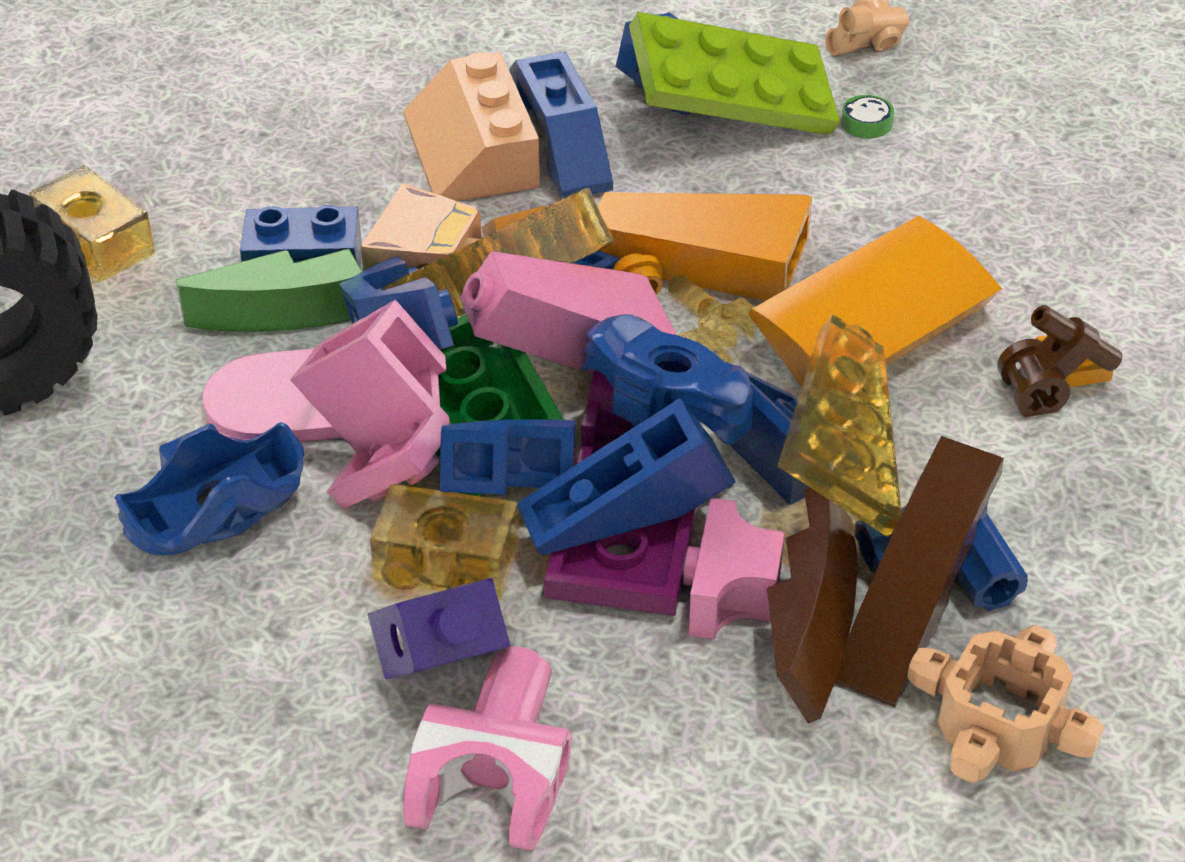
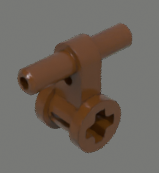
[997,305,1123,417]

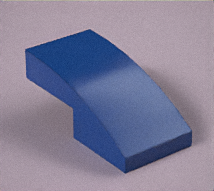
[440,419,576,495]

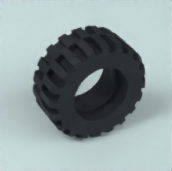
[0,189,98,416]

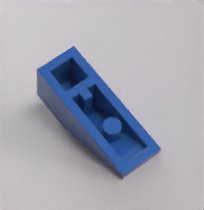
[516,398,736,555]

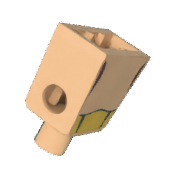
[361,184,503,296]

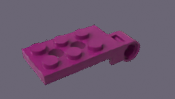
[544,371,698,616]

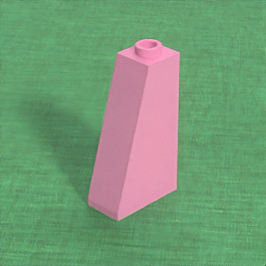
[460,251,676,374]

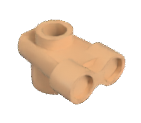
[825,0,910,56]

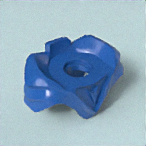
[580,314,753,445]
[115,422,304,556]

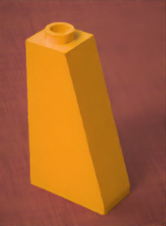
[581,192,812,301]

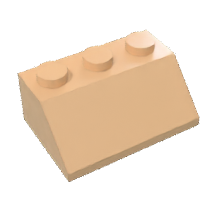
[404,52,540,201]

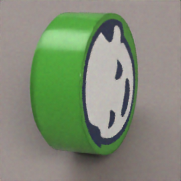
[841,95,894,138]

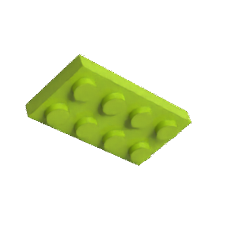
[629,11,840,134]

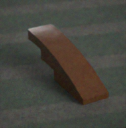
[835,436,1004,707]
[767,480,858,724]

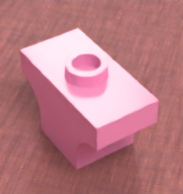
[683,498,785,639]

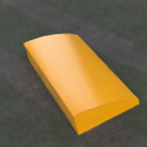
[748,215,1002,406]

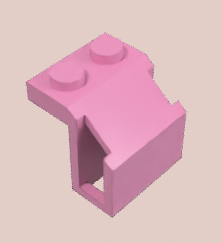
[290,300,450,508]

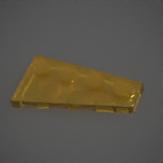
[777,314,902,537]

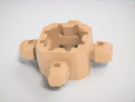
[907,624,1105,783]

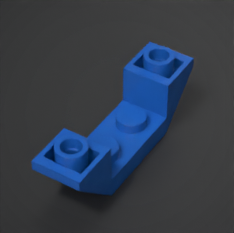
[509,51,613,200]
[339,256,458,349]

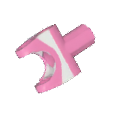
[403,646,572,851]

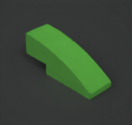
[176,249,362,332]

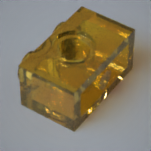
[28,165,155,282]
[370,484,519,600]

